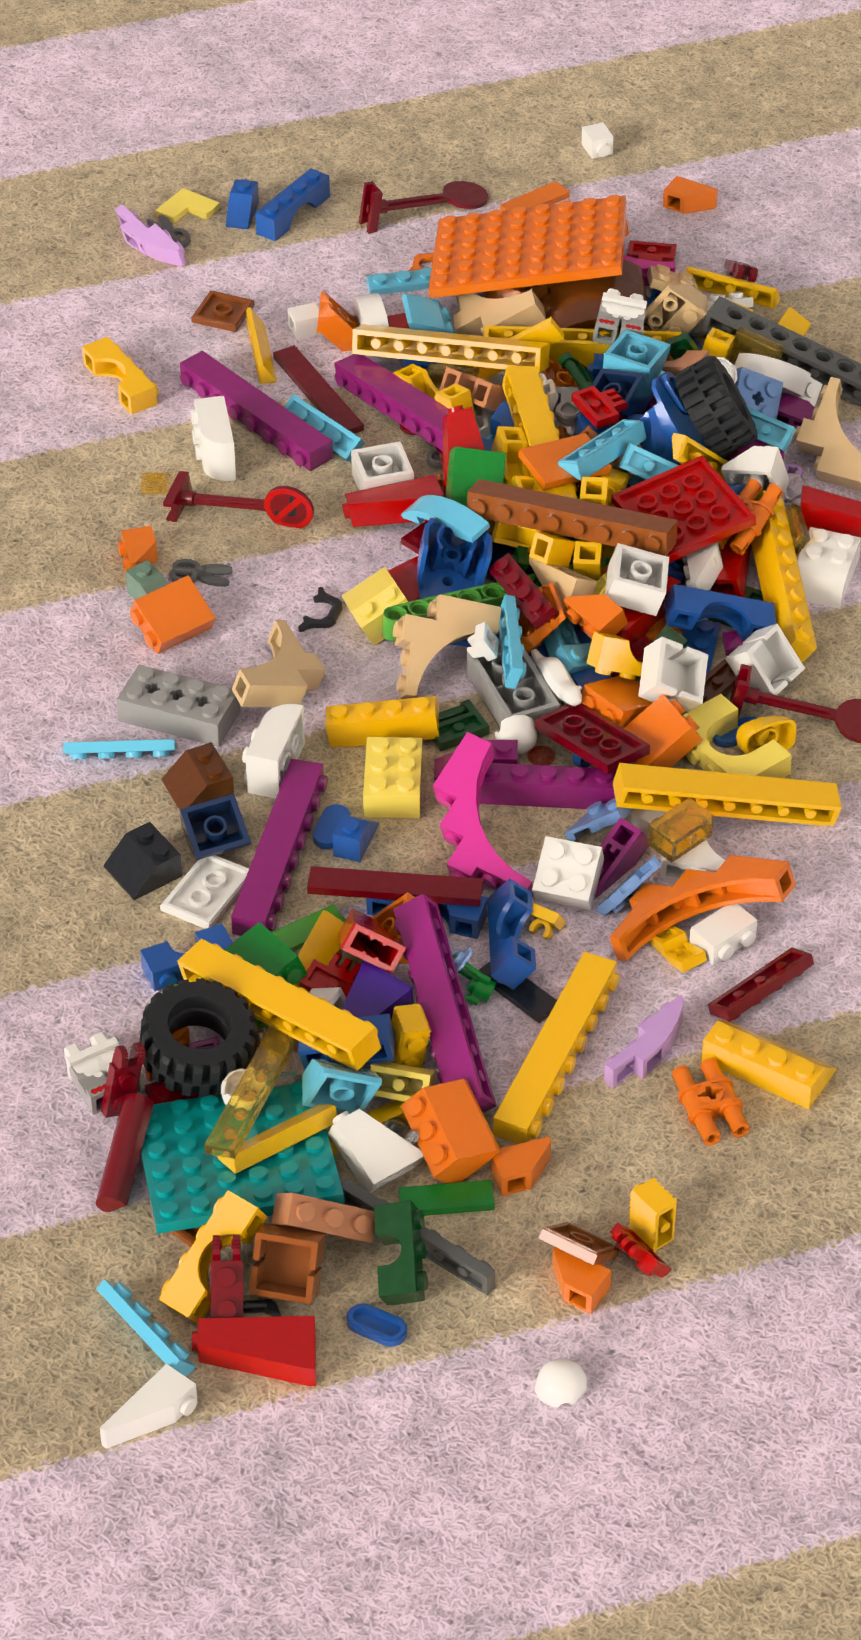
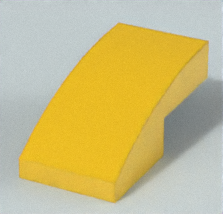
[648,925,707,973]

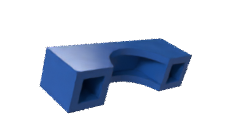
[255,168,330,241]
[664,584,776,640]
[488,878,536,990]
[367,896,488,939]

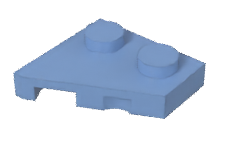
[564,798,635,841]
[595,856,662,916]

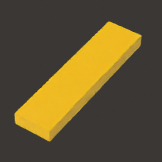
[470,317,565,379]

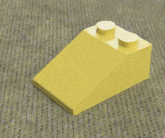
[342,567,408,645]

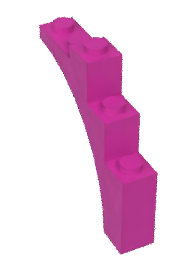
[433,732,534,897]

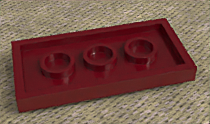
[535,703,650,774]

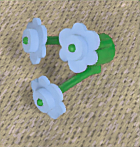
[452,947,496,1006]

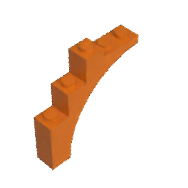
[609,855,796,961]

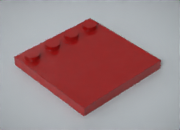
[611,455,756,563]

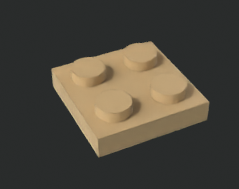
[647,264,698,291]

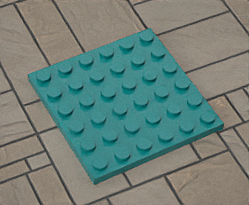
[141,1081,344,1234]

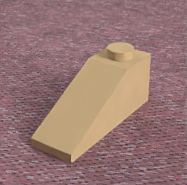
[529,558,597,611]

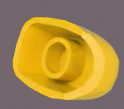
[736,715,797,754]

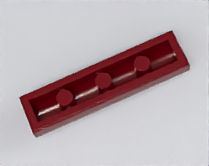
[96,1093,154,1212]

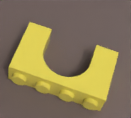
[683,694,792,778]

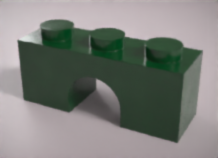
[374,1200,428,1305]

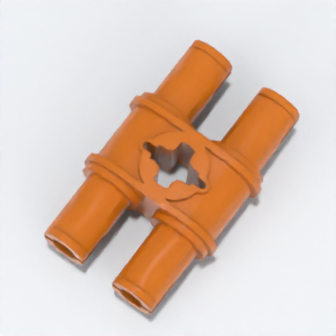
[717,478,784,555]
[672,1058,750,1146]

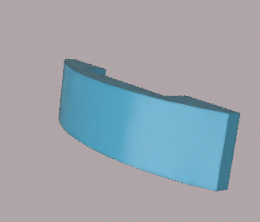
[401,495,490,543]

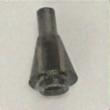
[384,1117,419,1143]

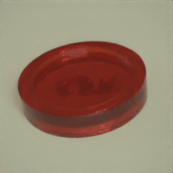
[528,746,555,766]

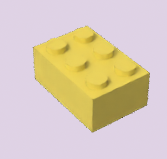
[363,737,423,818]

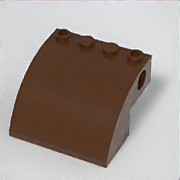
[532,259,653,331]

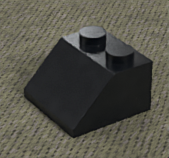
[104,822,182,900]

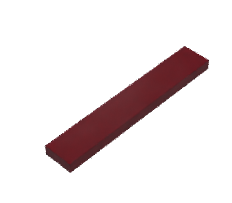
[273,345,364,434]
[307,866,483,906]

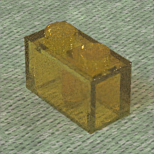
[648,798,714,863]

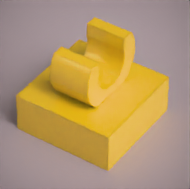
[529,903,566,940]

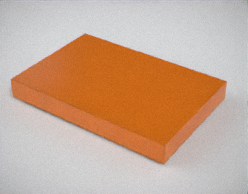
[518,433,612,490]

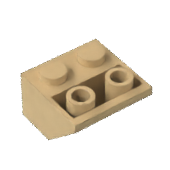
[644,284,707,333]

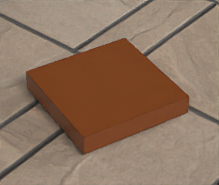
[191,290,255,332]
[539,1222,620,1265]

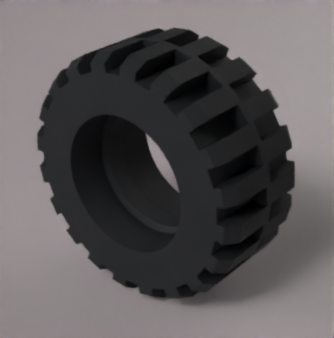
[675,356,758,458]
[139,978,257,1097]

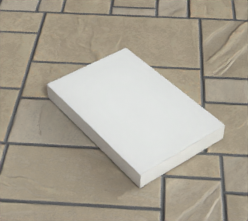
[160,855,249,929]

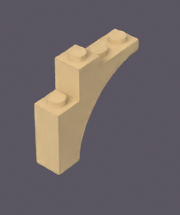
[453,289,546,336]
[794,377,861,491]
[393,594,501,699]
[232,620,326,707]

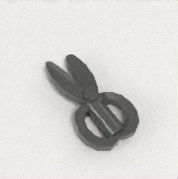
[147,214,191,248]
[169,559,232,587]

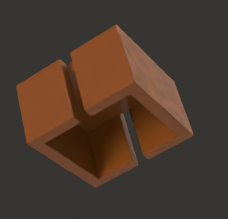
[248,1223,326,1305]

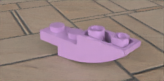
[115,204,187,266]
[604,995,684,1089]

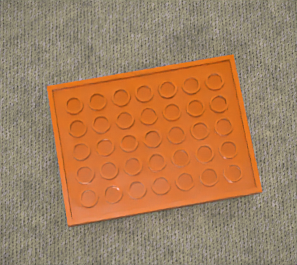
[428,195,627,298]

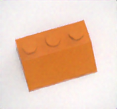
[401,1078,501,1183]

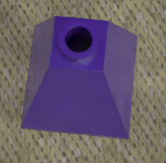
[341,961,414,1021]

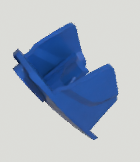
[638,371,710,465]
[417,518,492,599]

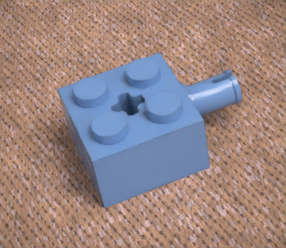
[735,367,783,419]

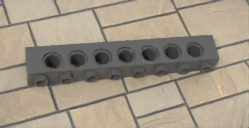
[702,296,861,406]

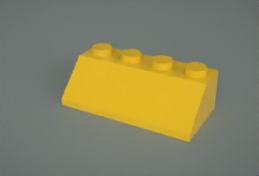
[325,696,439,747]
[702,1020,837,1109]

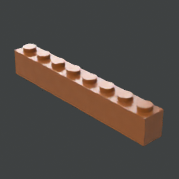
[467,479,678,556]

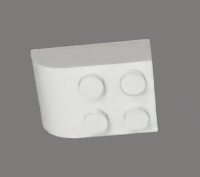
[190,396,236,481]
[797,527,861,609]
[242,704,305,799]

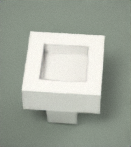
[467,622,499,661]

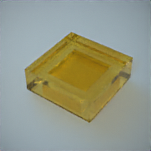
[141,473,168,494]

